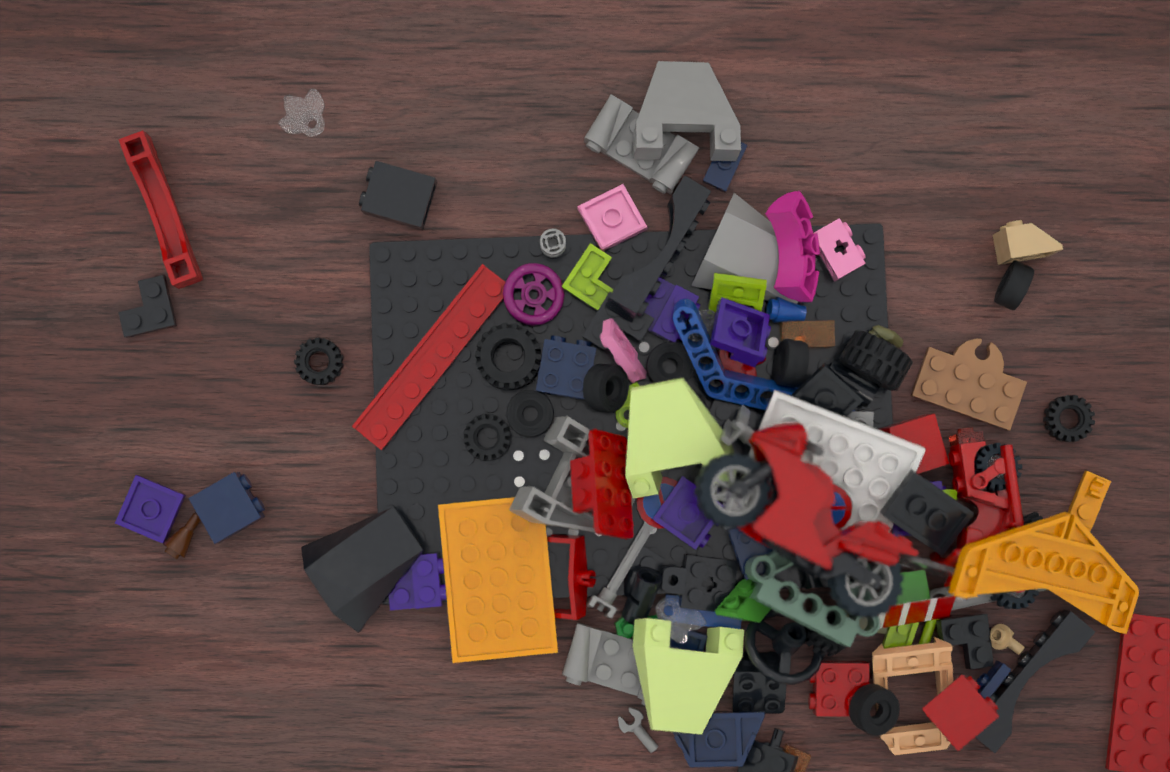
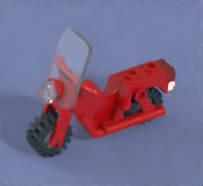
[898,427,1039,609]

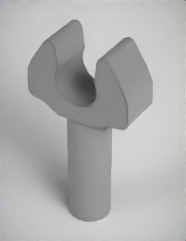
[618,707,659,753]

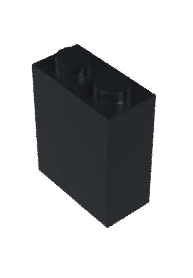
[359,161,438,231]

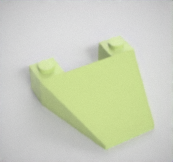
[625,378,737,499]
[633,618,744,734]

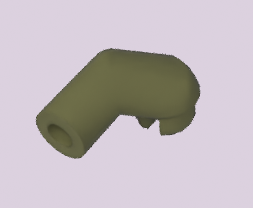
[868,325,903,348]

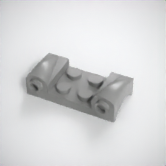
[584,94,699,195]
[562,622,646,706]

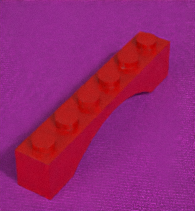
[118,130,203,289]

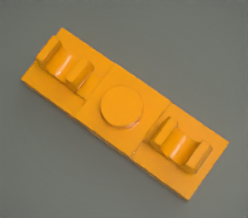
[1067,471,1111,532]

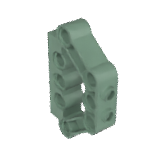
[745,550,880,647]

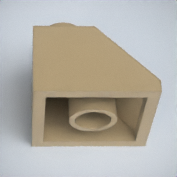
[993,220,1063,265]

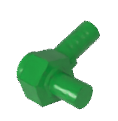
[614,615,658,639]

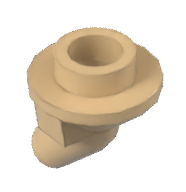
[990,624,1025,655]

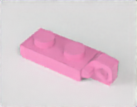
[600,318,647,383]

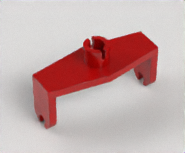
[547,534,596,620]

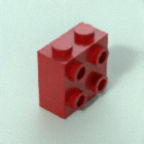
[878,413,949,474]
[808,660,869,717]
[921,674,999,751]

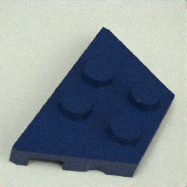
[672,711,766,767]

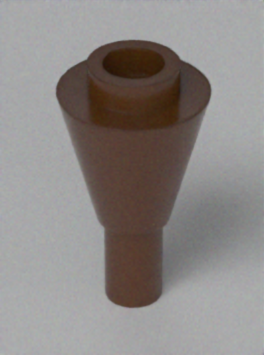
[163,513,201,560]

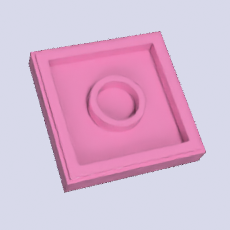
[578,184,647,252]

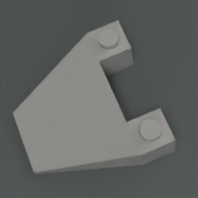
[633,61,741,161]
[509,416,636,533]

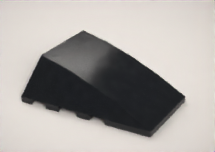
[301,507,425,633]

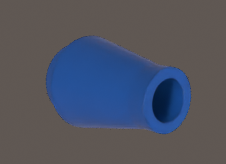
[766,297,807,323]

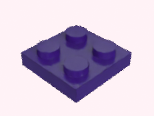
[115,475,186,544]

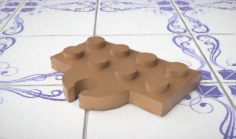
[910,339,1027,431]

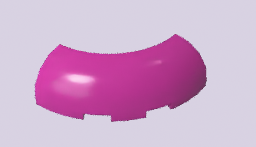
[765,191,820,302]

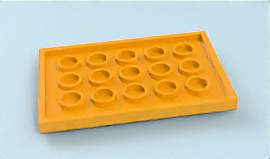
[438,497,558,663]

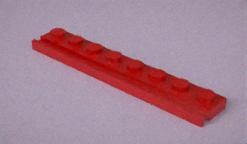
[352,264,505,450]

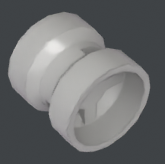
[540,229,566,258]

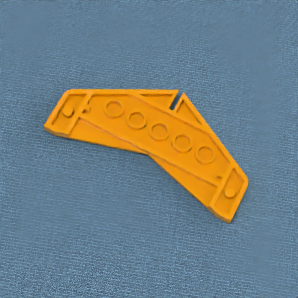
[948,512,1139,634]

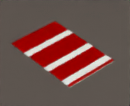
[878,595,956,629]

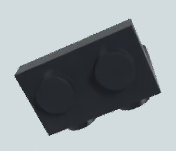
[732,651,787,714]

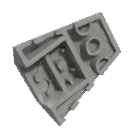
[691,193,817,304]

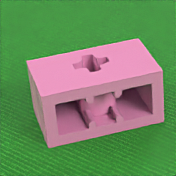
[814,218,866,282]

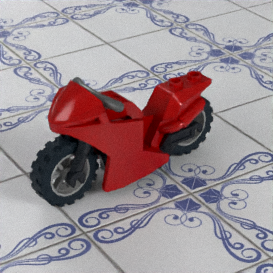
[694,422,919,618]

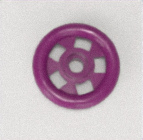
[503,263,564,325]

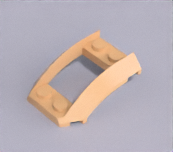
[872,637,953,755]

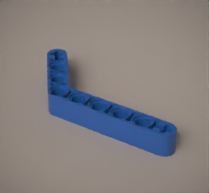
[673,299,856,411]

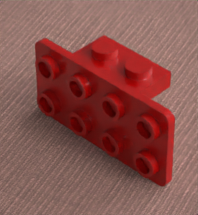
[570,429,634,539]

